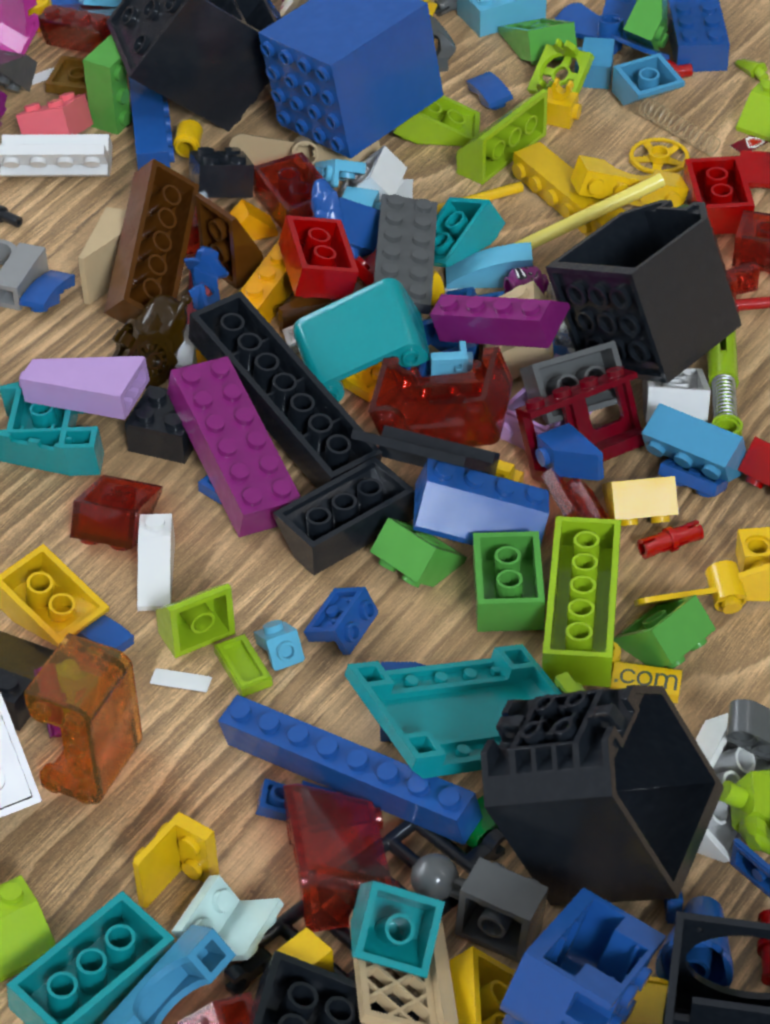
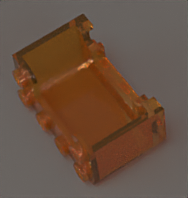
[24,633,143,804]

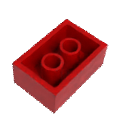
[683,156,755,234]
[278,215,359,300]

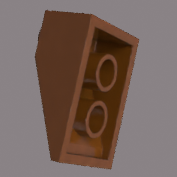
[195,193,263,289]

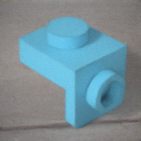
[254,620,305,671]

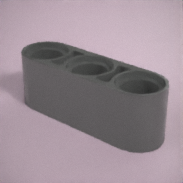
[726,699,770,762]

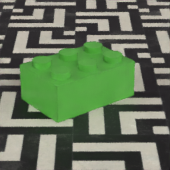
[473,531,545,632]

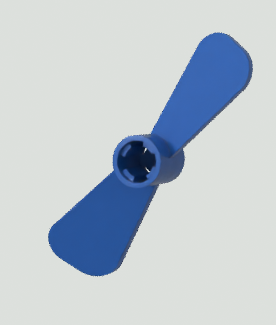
[554,3,670,60]

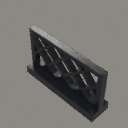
[351,425,500,476]

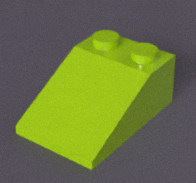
[393,96,480,146]

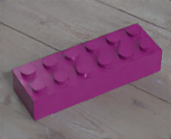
[167,356,301,537]

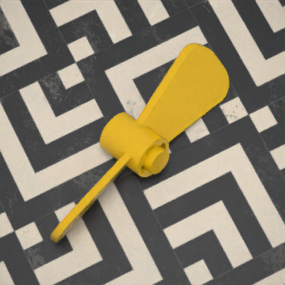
[634,560,770,614]

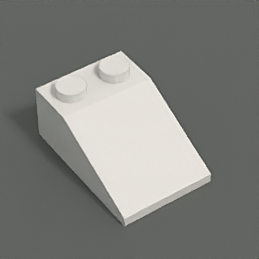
[642,368,711,423]

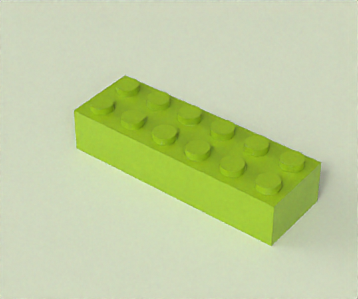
[542,516,621,687]

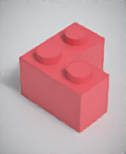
[16,92,93,135]

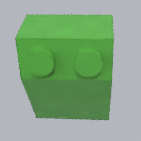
[623,0,669,50]
[498,18,577,65]

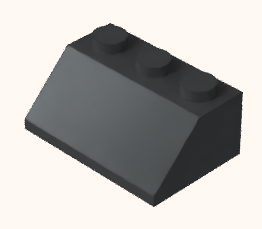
[519,340,622,425]

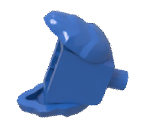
[310,178,380,259]

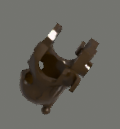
[111,294,192,389]

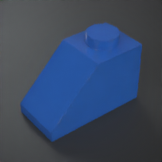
[535,423,604,481]

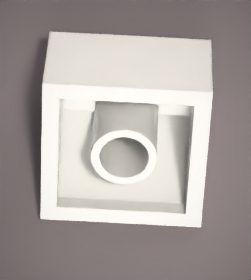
[338,145,407,202]

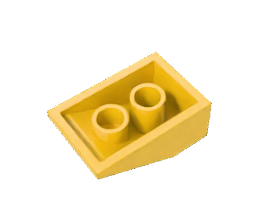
[0,544,110,648]

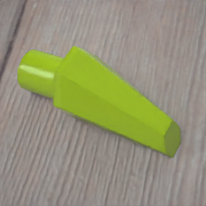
[735,59,769,81]

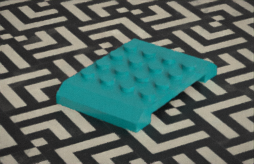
[344,644,562,779]

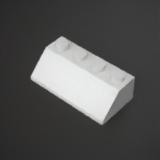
[695,713,770,863]

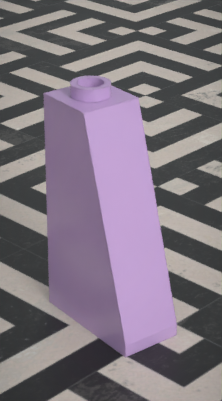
[19,356,150,420]

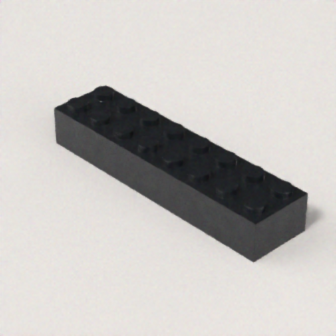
[188,291,383,488]

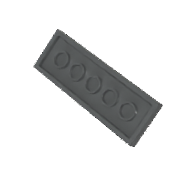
[373,194,438,314]

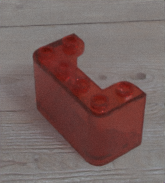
[368,346,513,447]

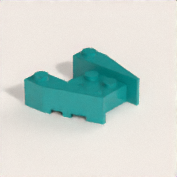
[0,382,104,476]

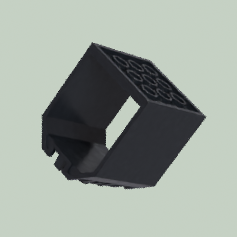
[545,200,742,383]
[481,685,724,906]

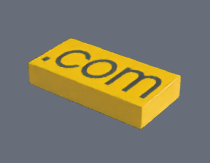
[610,661,683,704]

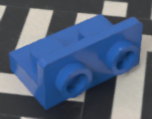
[303,587,378,655]

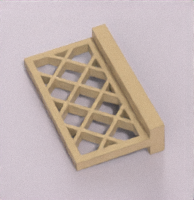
[349,909,459,1024]

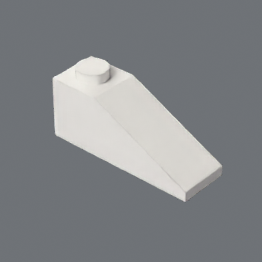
[137,513,175,611]

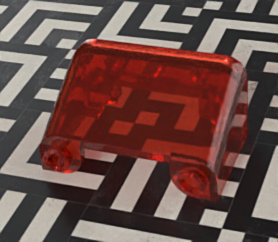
[283,783,400,932]

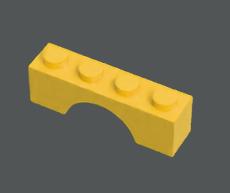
[570,155,689,208]

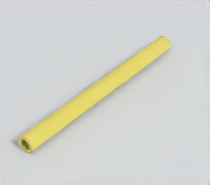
[513,173,666,250]

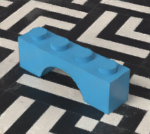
[102,925,236,1024]

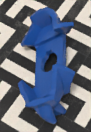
[184,246,229,310]

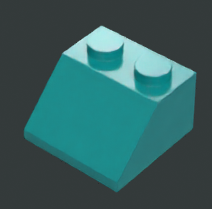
[351,880,445,978]

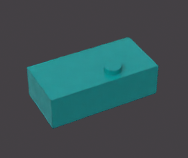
[6,891,175,1024]

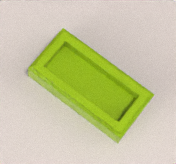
[214,634,273,697]

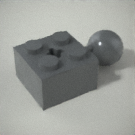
[411,853,549,963]

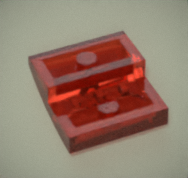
[541,468,610,519]

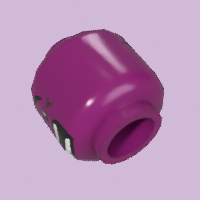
[504,266,549,295]

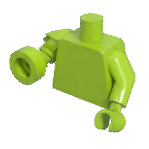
[719,769,770,855]

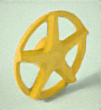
[629,138,690,174]

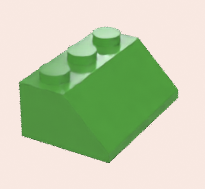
[83,35,132,135]

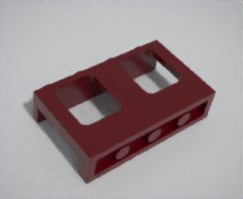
[515,366,645,484]

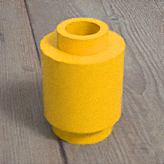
[173,119,203,158]

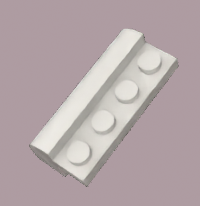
[0,134,113,177]

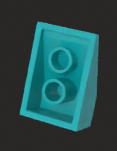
[434,197,506,268]

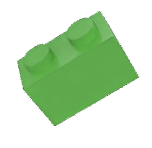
[370,517,467,588]
[614,595,716,669]

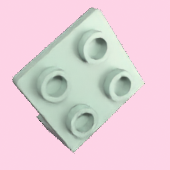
[171,875,284,961]

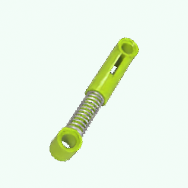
[707,330,743,436]

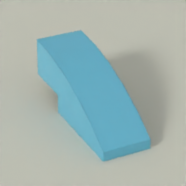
[445,242,533,289]

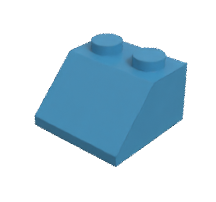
[612,53,685,106]

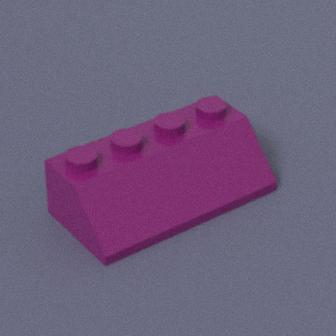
[430,294,570,348]

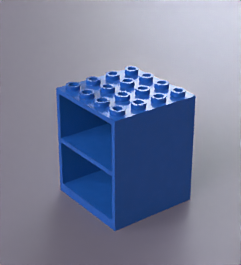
[258,0,444,159]

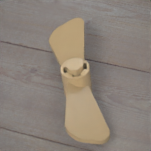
[229,133,380,168]

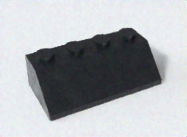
[273,457,415,575]

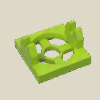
[527,38,594,94]

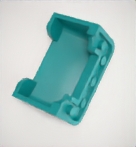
[293,278,430,402]

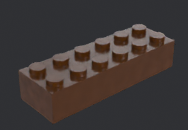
[104,159,200,324]

